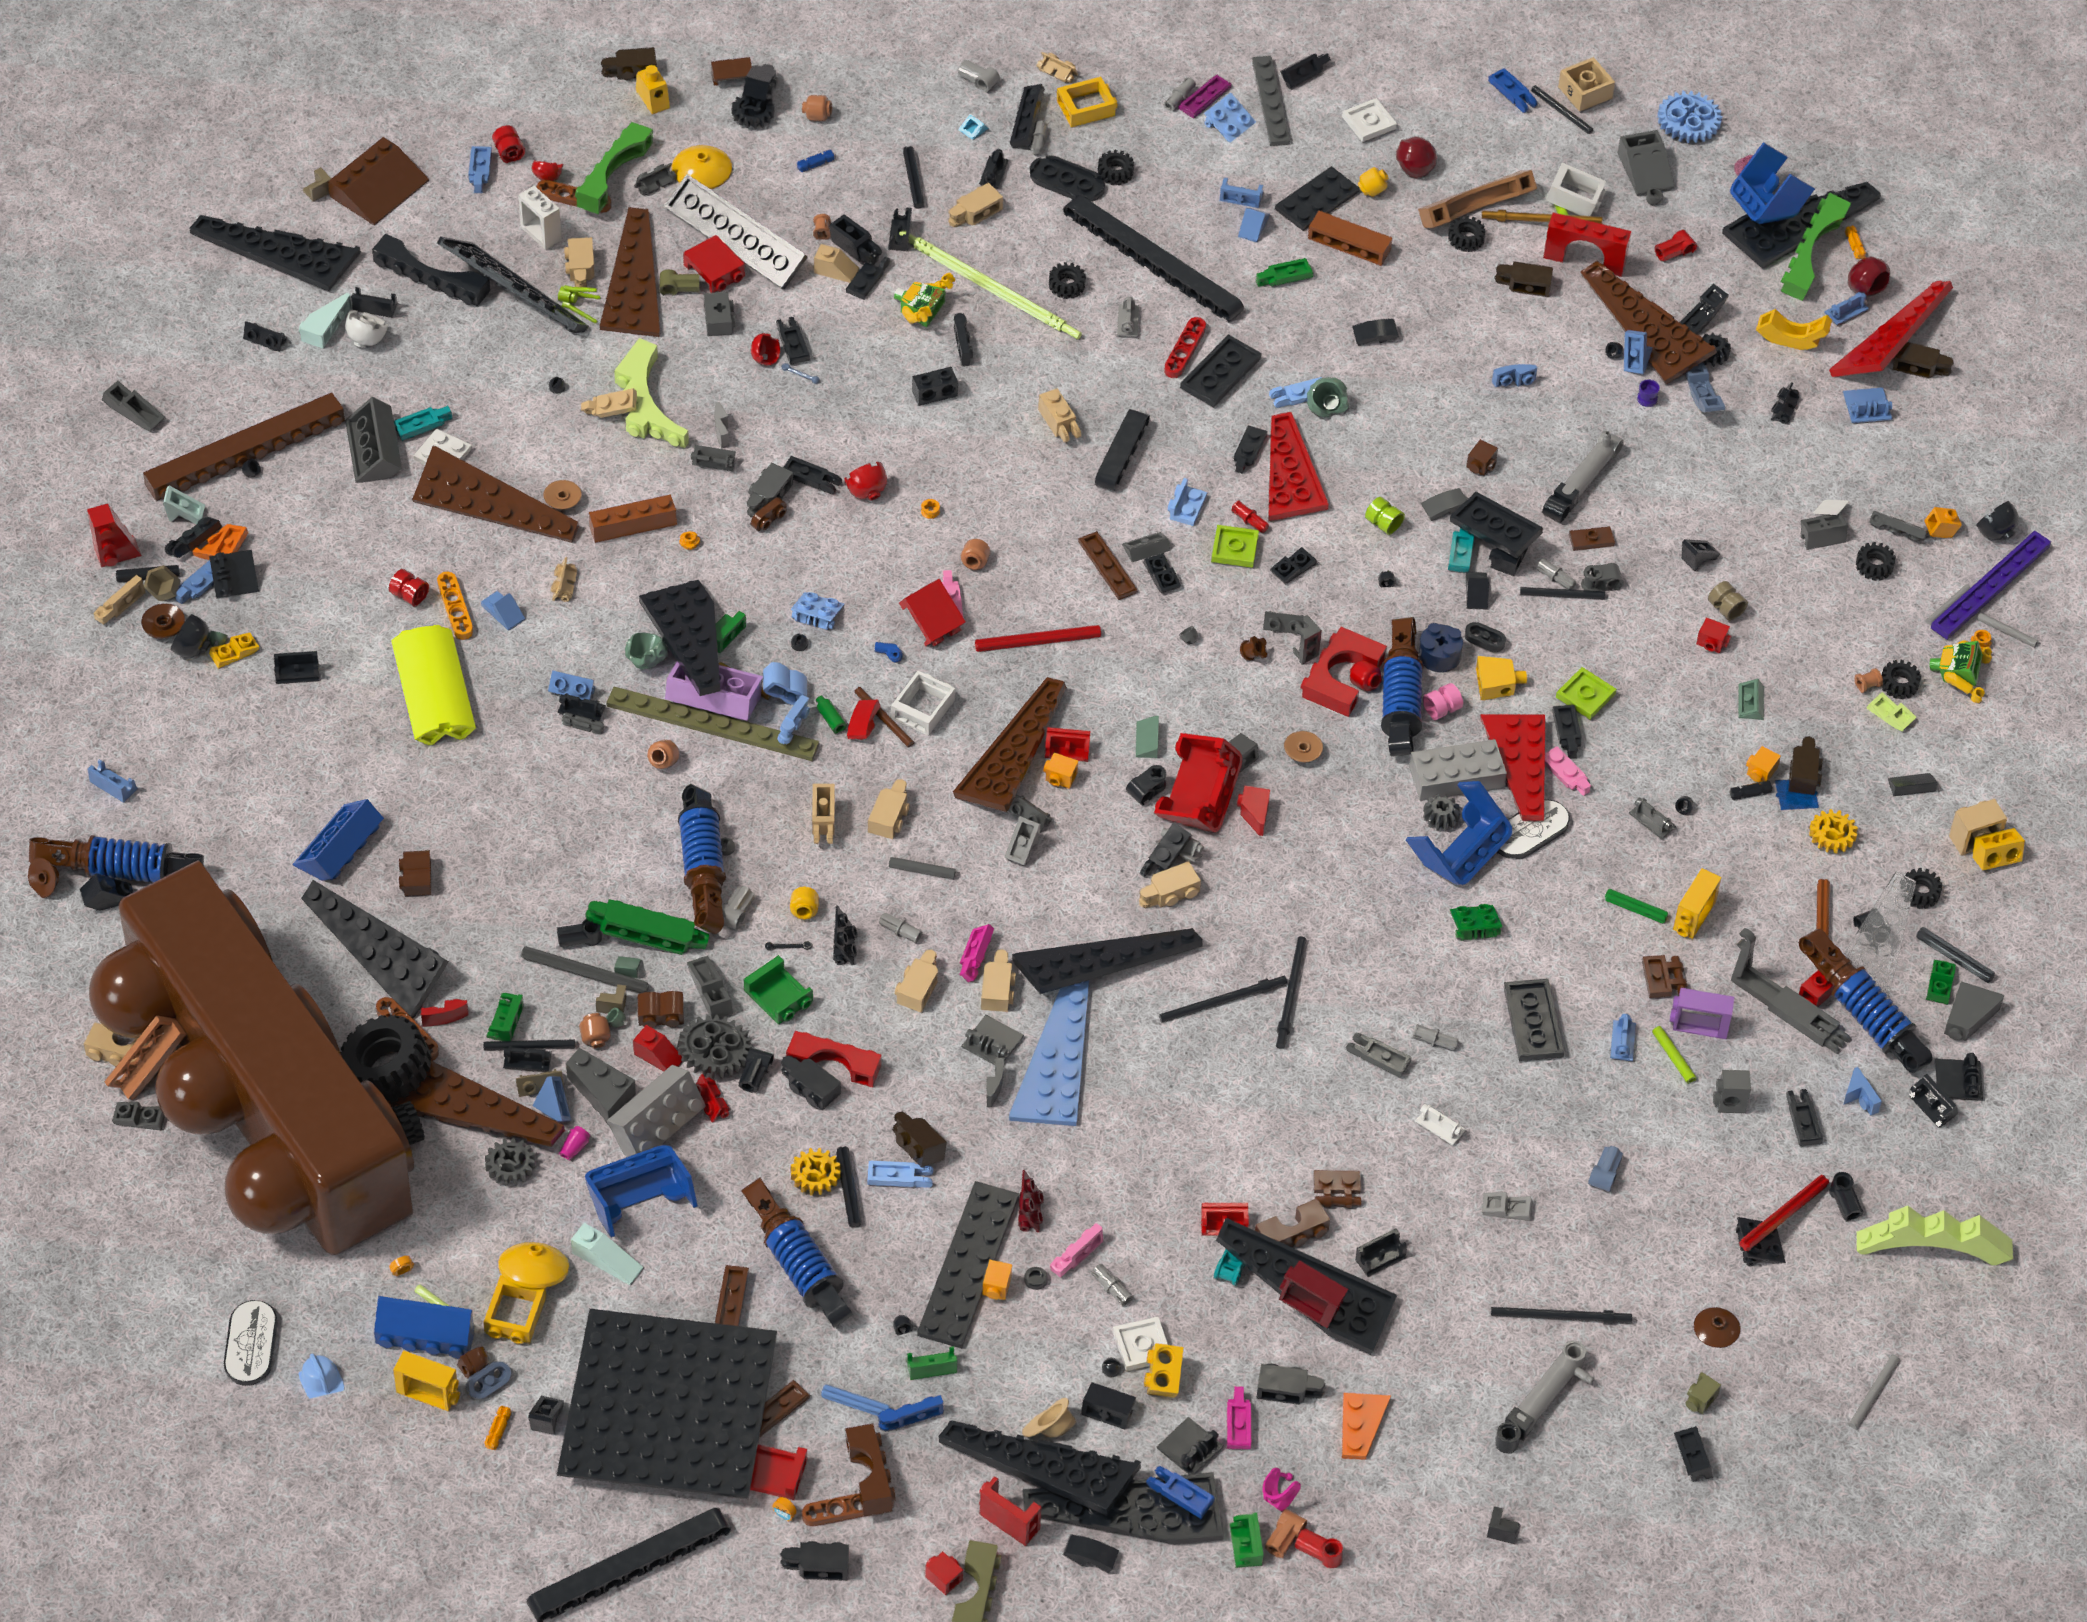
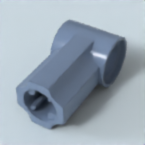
[1588,1146,1623,1192]

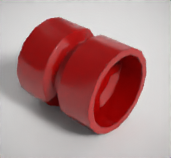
[492,125,525,163]
[388,569,429,607]

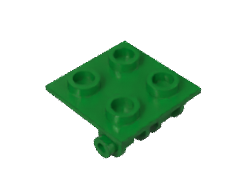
[1450,904,1502,941]

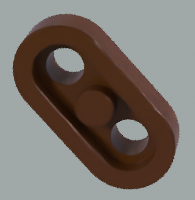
[750,498,787,531]

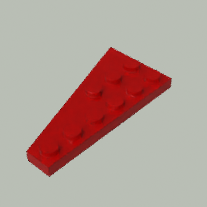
[1268,412,1329,521]
[1480,714,1545,821]

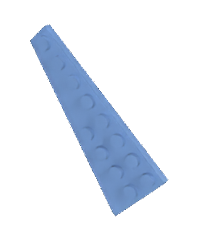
[1009,980,1089,1126]

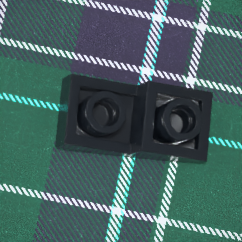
[1352,319,1399,346]
[1270,547,1317,584]
[1143,553,1181,593]
[1063,1534,1119,1573]

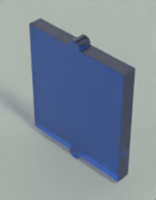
[1775,779,1819,810]

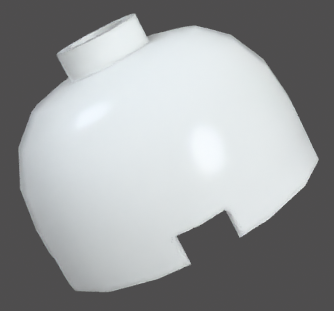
[345,310,388,348]

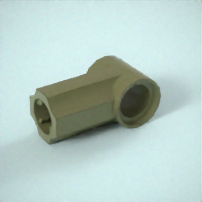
[659,269,700,296]

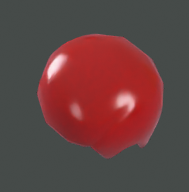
[531,160,564,181]
[751,333,780,365]

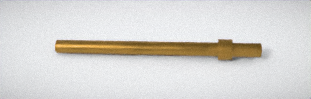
[1482,209,1603,224]

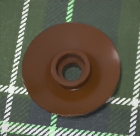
[141,603,185,639]
[1694,1307,1740,1348]

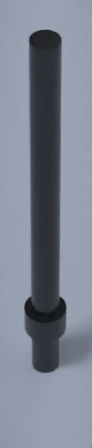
[1276,936,1306,1049]
[1159,975,1287,1023]
[1491,1307,1632,1324]

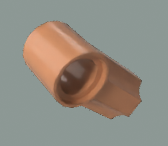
[1265,1509,1308,1558]

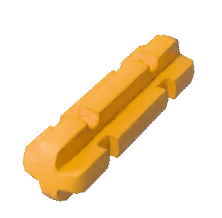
[1845,225,1866,259]
[484,1406,511,1450]

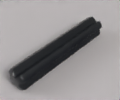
[116,565,180,583]

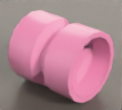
[1422,683,1463,720]

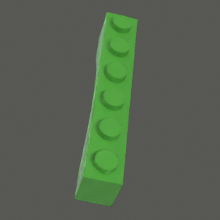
[575,122,653,214]
[1781,192,1851,301]

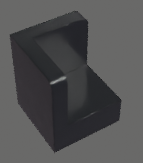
[1487,1506,1520,1545]

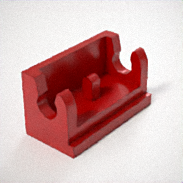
[1045,727,1091,762]
[1201,1203,1249,1236]

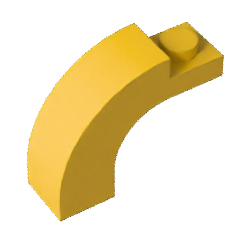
[1756,309,1832,350]

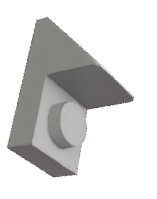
[1004,816,1041,866]

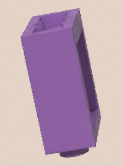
[1669,988,1734,1039]

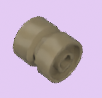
[1708,581,1748,621]

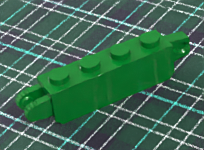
[585,899,709,955]

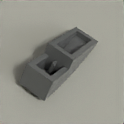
[102,380,165,431]
[687,956,733,1019]

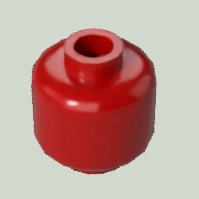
[1350,660,1382,691]

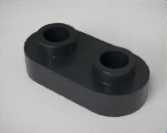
[1465,622,1506,652]

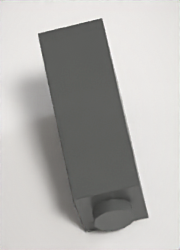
[1944,981,2004,1041]

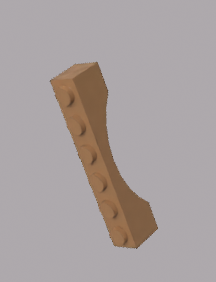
[1418,170,1537,228]

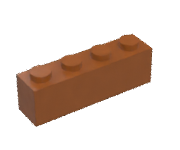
[1308,211,1393,266]
[589,494,677,543]

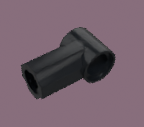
[557,919,602,947]
[738,1047,774,1093]
[1829,1172,1863,1220]

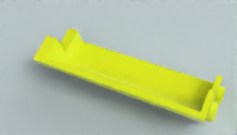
[391,625,476,746]

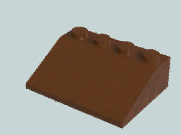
[328,137,429,225]

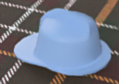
[299,1353,344,1399]

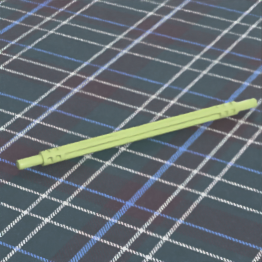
[899,230,1082,339]

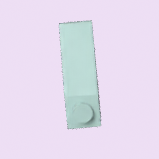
[299,293,352,348]
[571,1223,643,1285]

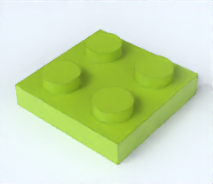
[1211,525,1259,568]
[1556,667,1617,720]

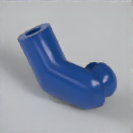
[875,642,903,662]

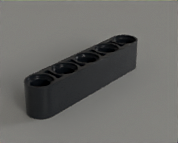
[1095,409,1150,491]

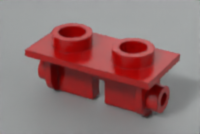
[695,1074,730,1123]

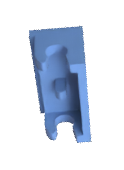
[1219,177,1264,208]
[87,759,138,803]

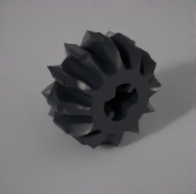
[1703,332,1731,367]

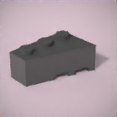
[566,1047,636,1124]

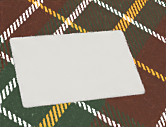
[1813,499,1849,515]

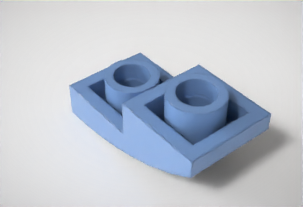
[1492,364,1537,387]

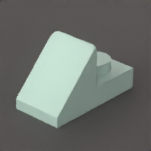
[163,486,205,524]

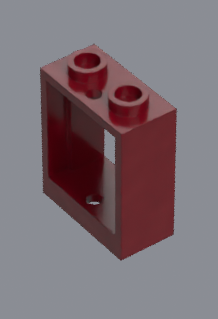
[1279,1260,1348,1328]

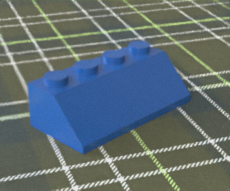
[292,799,384,881]
[374,1296,475,1358]

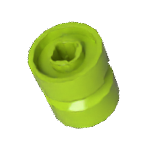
[1365,496,1405,535]

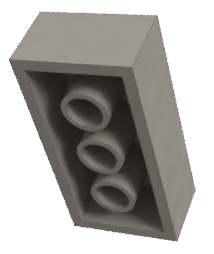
[1409,739,1507,801]
[607,1065,706,1157]

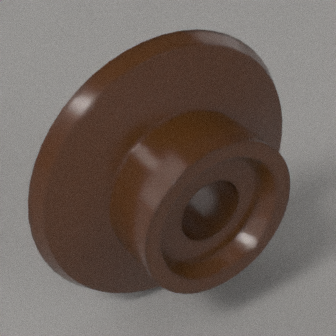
[28,858,59,898]

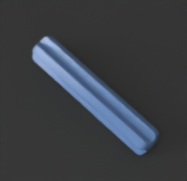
[821,1384,890,1416]

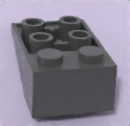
[1617,130,1675,195]

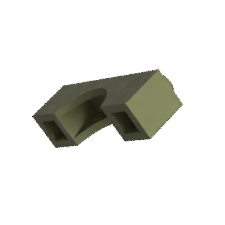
[952,1540,1002,1622]

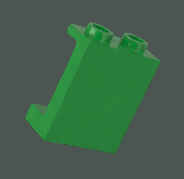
[744,955,813,1025]

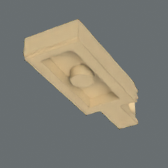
[581,388,637,418]
[93,575,146,625]

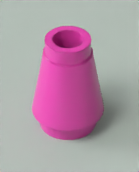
[559,1126,591,1161]

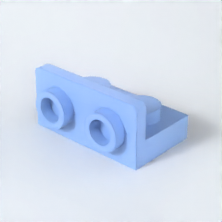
[1167,478,1207,526]

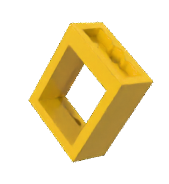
[1057,77,1118,128]
[1673,868,1722,939]
[483,1275,547,1344]
[393,1350,460,1412]

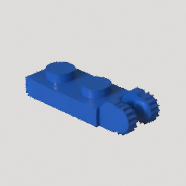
[1488,68,1538,113]
[878,1395,944,1432]
[1146,1466,1215,1519]

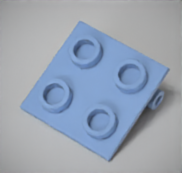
[1204,92,1256,143]
[791,592,845,630]

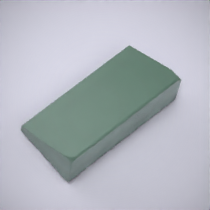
[1738,679,1764,720]
[1136,716,1159,758]

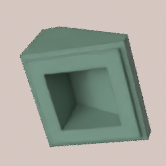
[614,956,641,978]

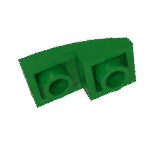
[1926,959,1956,1005]

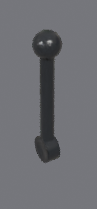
[765,941,812,950]

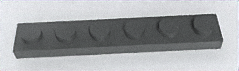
[1252,56,1290,146]

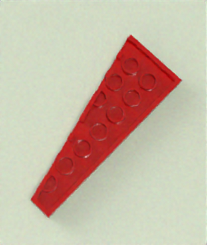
[1829,280,1953,377]

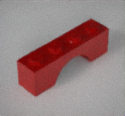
[786,1031,882,1088]

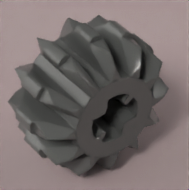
[1423,794,1460,831]

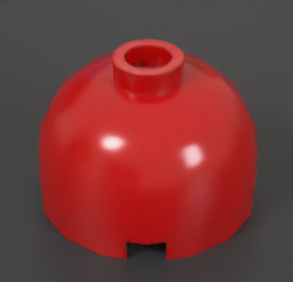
[844,462,887,501]

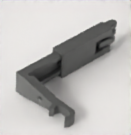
[1731,928,1850,1054]

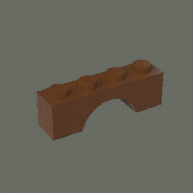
[845,1423,896,1517]

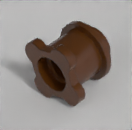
[1240,636,1268,661]

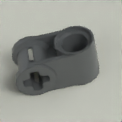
[1581,563,1624,591]

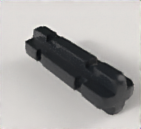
[1730,781,1772,800]

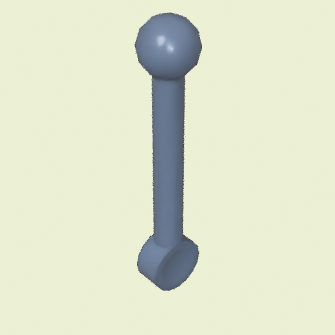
[781,363,820,384]

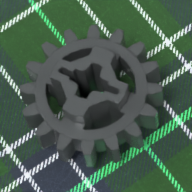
[485,1138,535,1186]

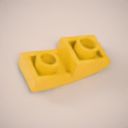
[209,632,259,669]

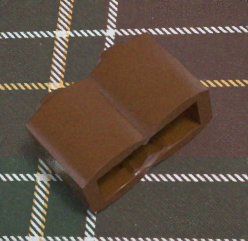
[399,850,431,896]
[638,991,684,1028]

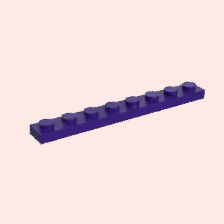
[1931,530,2051,640]

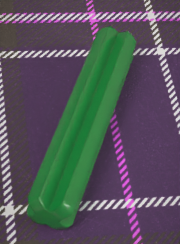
[1605,889,1668,924]

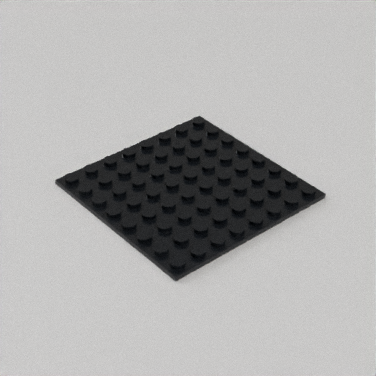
[557,1308,777,1499]

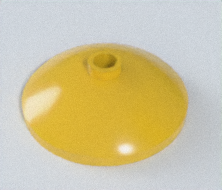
[672,145,732,189]
[498,1242,569,1288]

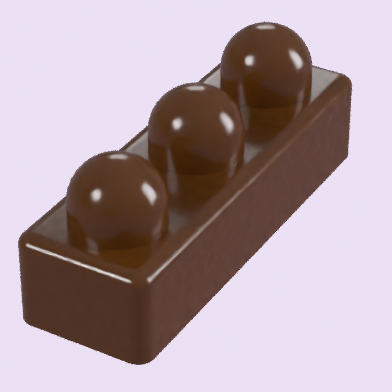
[89,860,414,1255]

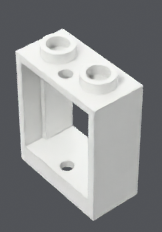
[1545,163,1606,216]
[518,186,562,250]
[891,671,955,736]

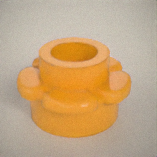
[679,531,700,550]
[1971,630,1992,649]

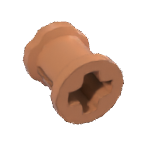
[813,214,831,240]
[1854,668,1883,693]

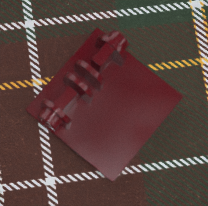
[1018,1170,1044,1232]

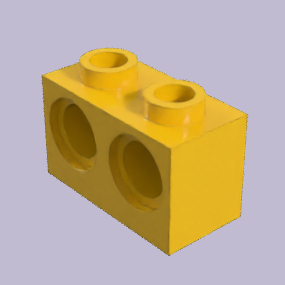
[1972,828,2025,870]
[1144,1343,1183,1398]

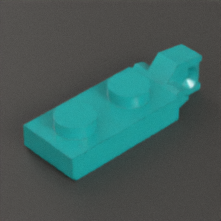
[394,406,453,441]
[1448,528,1474,573]

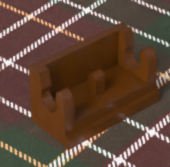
[711,57,752,86]

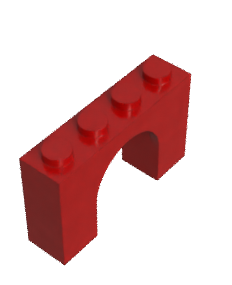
[1543,212,1632,277]
[1300,627,1387,717]

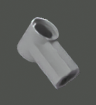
[958,60,1000,93]
[722,886,755,930]

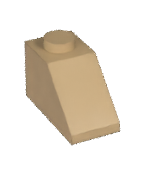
[814,244,859,283]

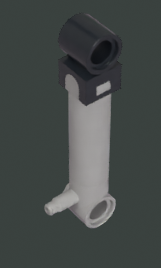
[1542,430,1624,523]
[1495,1341,1594,1454]

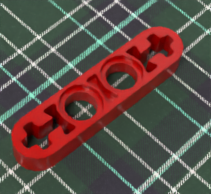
[1164,317,1206,378]

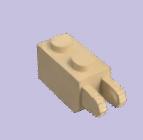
[948,183,1003,227]
[564,237,595,293]
[1038,388,1082,442]
[868,779,910,839]
[812,784,835,844]
[1139,861,1201,908]
[894,949,938,1013]
[981,949,1016,1012]

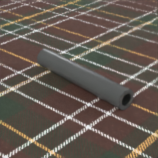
[889,857,956,880]

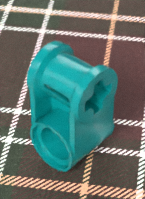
[1213,1249,1245,1286]

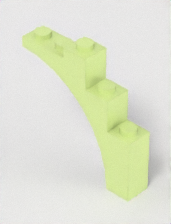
[614,338,689,448]
[1857,1206,2013,1265]

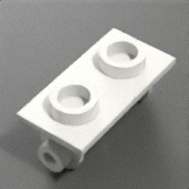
[1415,1104,1466,1146]

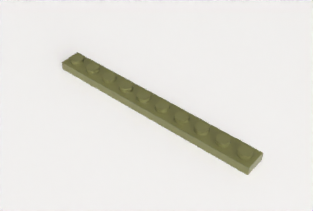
[606,686,819,761]

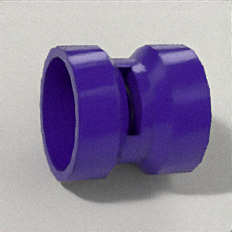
[1637,379,1660,407]

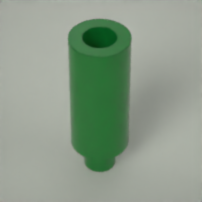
[816,696,847,734]

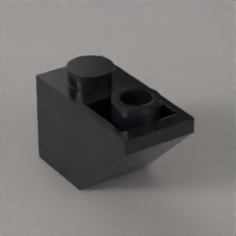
[80,873,133,911]

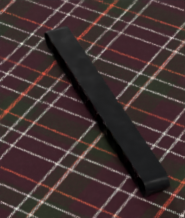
[1063,195,1244,323]

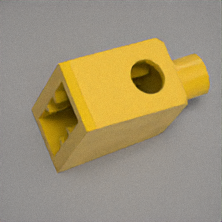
[636,65,670,114]
[1476,656,1527,700]

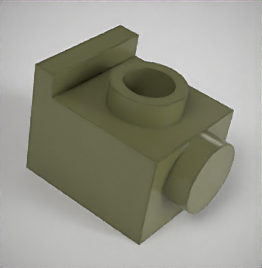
[1685,1372,1721,1415]

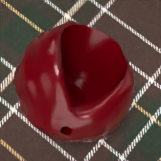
[1396,137,1437,178]
[1848,256,1890,296]

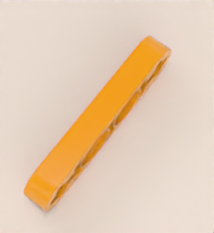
[437,572,473,640]

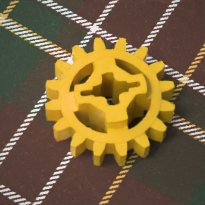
[1809,809,1858,854]
[791,1148,840,1195]

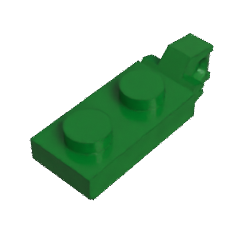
[1255,258,1313,287]

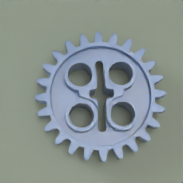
[1657,91,1722,143]

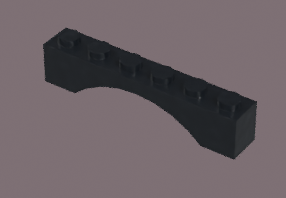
[372,234,490,307]

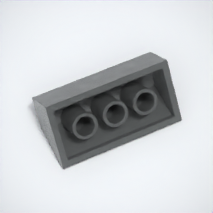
[345,397,402,483]

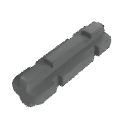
[562,712,604,734]

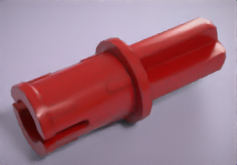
[1231,500,1269,533]

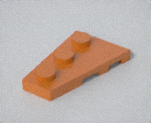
[1342,1393,1391,1460]

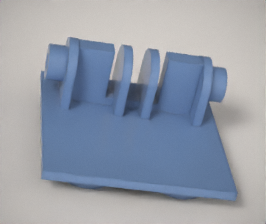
[1843,388,1892,423]

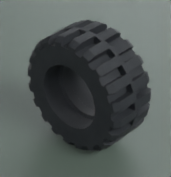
[341,1015,432,1102]

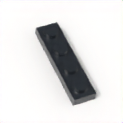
[1010,84,1045,148]

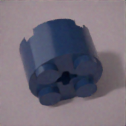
[1418,623,1463,673]

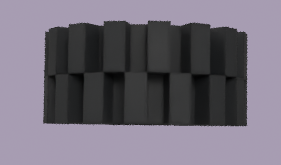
[1098,150,1134,186]
[1448,216,1486,252]
[1049,262,1086,299]
[1856,542,1896,581]
[1882,660,1921,699]
[1900,868,1943,909]
[392,1101,425,1145]

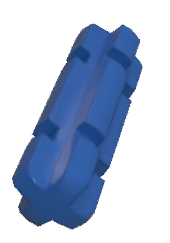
[797,149,835,172]

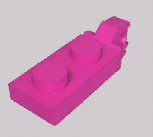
[959,924,994,982]
[1227,1386,1251,1449]

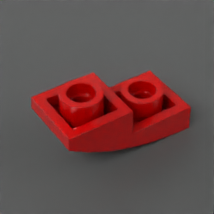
[847,699,881,740]
[421,999,469,1027]

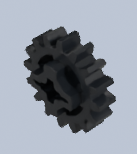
[731,93,774,129]

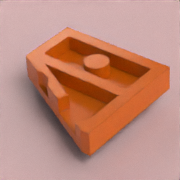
[193,524,248,560]

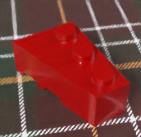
[87,503,142,567]

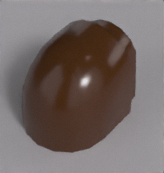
[457,1346,489,1378]

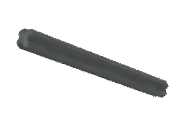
[521,946,649,993]

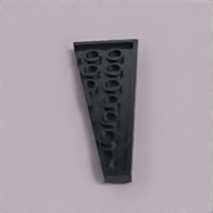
[189,215,361,292]
[437,236,588,333]
[301,880,449,1018]
[1012,928,1203,994]
[939,1420,1141,1516]

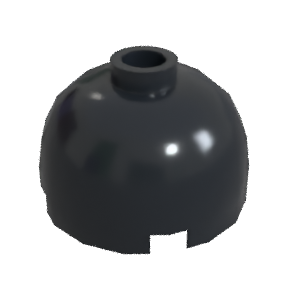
[1976,501,2019,540]
[170,614,211,658]

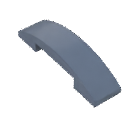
[1685,363,1725,412]

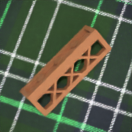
[104,1016,186,1100]

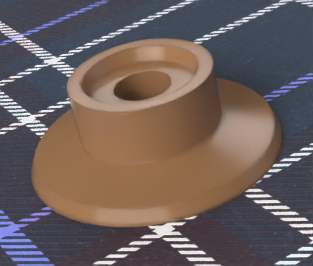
[543,480,581,510]
[1284,731,1323,762]

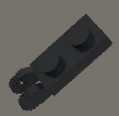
[846,253,890,300]
[954,313,973,366]
[776,317,810,365]
[783,456,842,495]
[164,516,222,558]
[1140,822,1192,879]
[1786,1089,1823,1146]

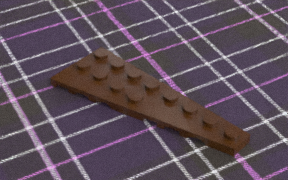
[599,207,660,337]
[387,1061,565,1147]

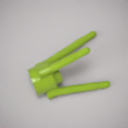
[558,285,601,323]

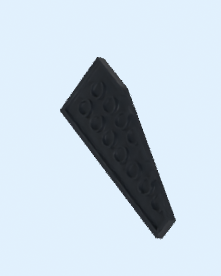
[1722,182,1881,269]
[1216,1218,1397,1355]
[1022,1472,1223,1545]

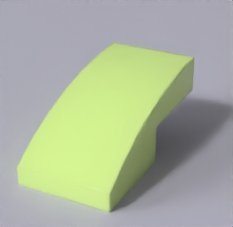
[1866,692,1917,731]

